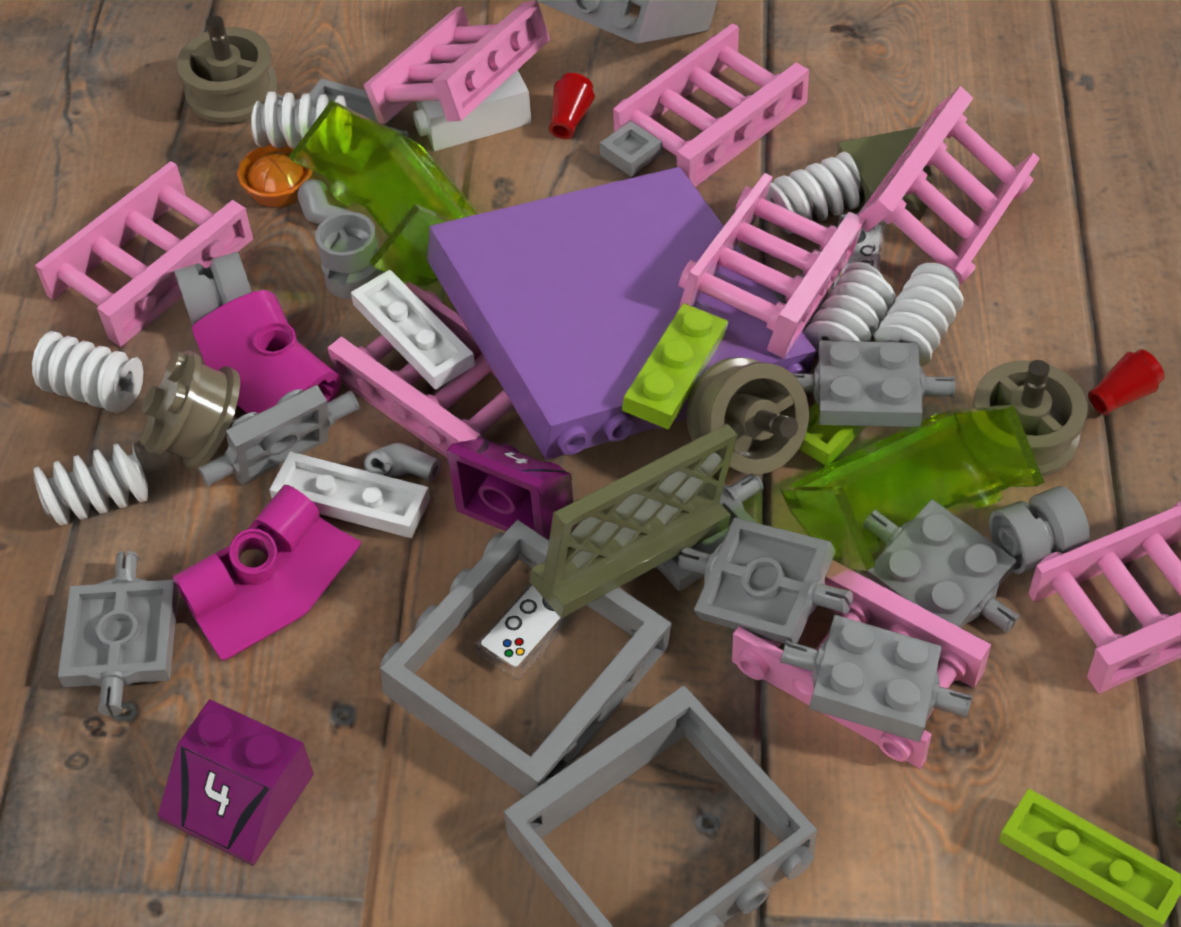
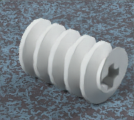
[251,91,350,152]
[766,151,861,234]
[803,261,895,357]
[873,262,964,366]
[32,331,144,413]
[33,442,148,526]

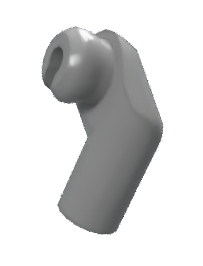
[297,179,349,224]
[364,443,442,482]

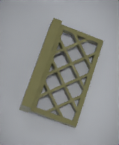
[529,424,738,618]

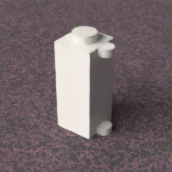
[413,70,532,151]

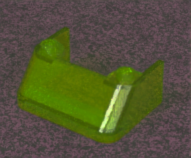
[289,100,479,287]
[781,405,1045,571]

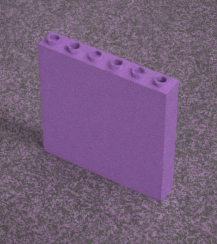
[427,167,816,460]

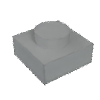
[600,120,662,177]

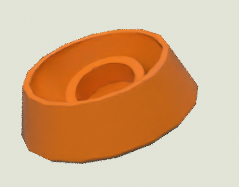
[237,143,314,207]

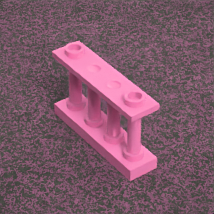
[364,1,550,124]
[613,23,809,187]
[857,86,1040,285]
[35,161,253,347]
[678,173,866,358]
[327,281,514,459]
[1029,500,1181,694]
[732,560,991,769]

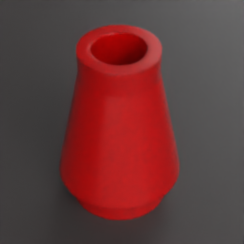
[549,73,595,139]
[1088,349,1165,416]

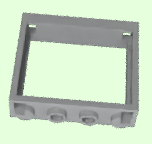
[535,0,718,44]
[380,520,671,796]
[504,686,817,927]

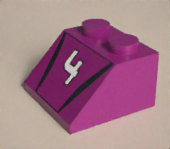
[447,438,573,541]
[158,699,314,866]

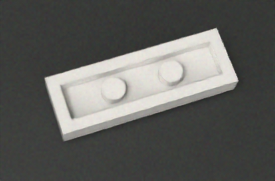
[351,270,475,390]
[269,452,430,538]

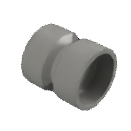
[315,211,383,300]
[174,251,251,326]
[989,486,1090,574]

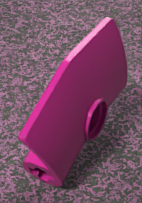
[192,290,341,414]
[172,484,361,661]

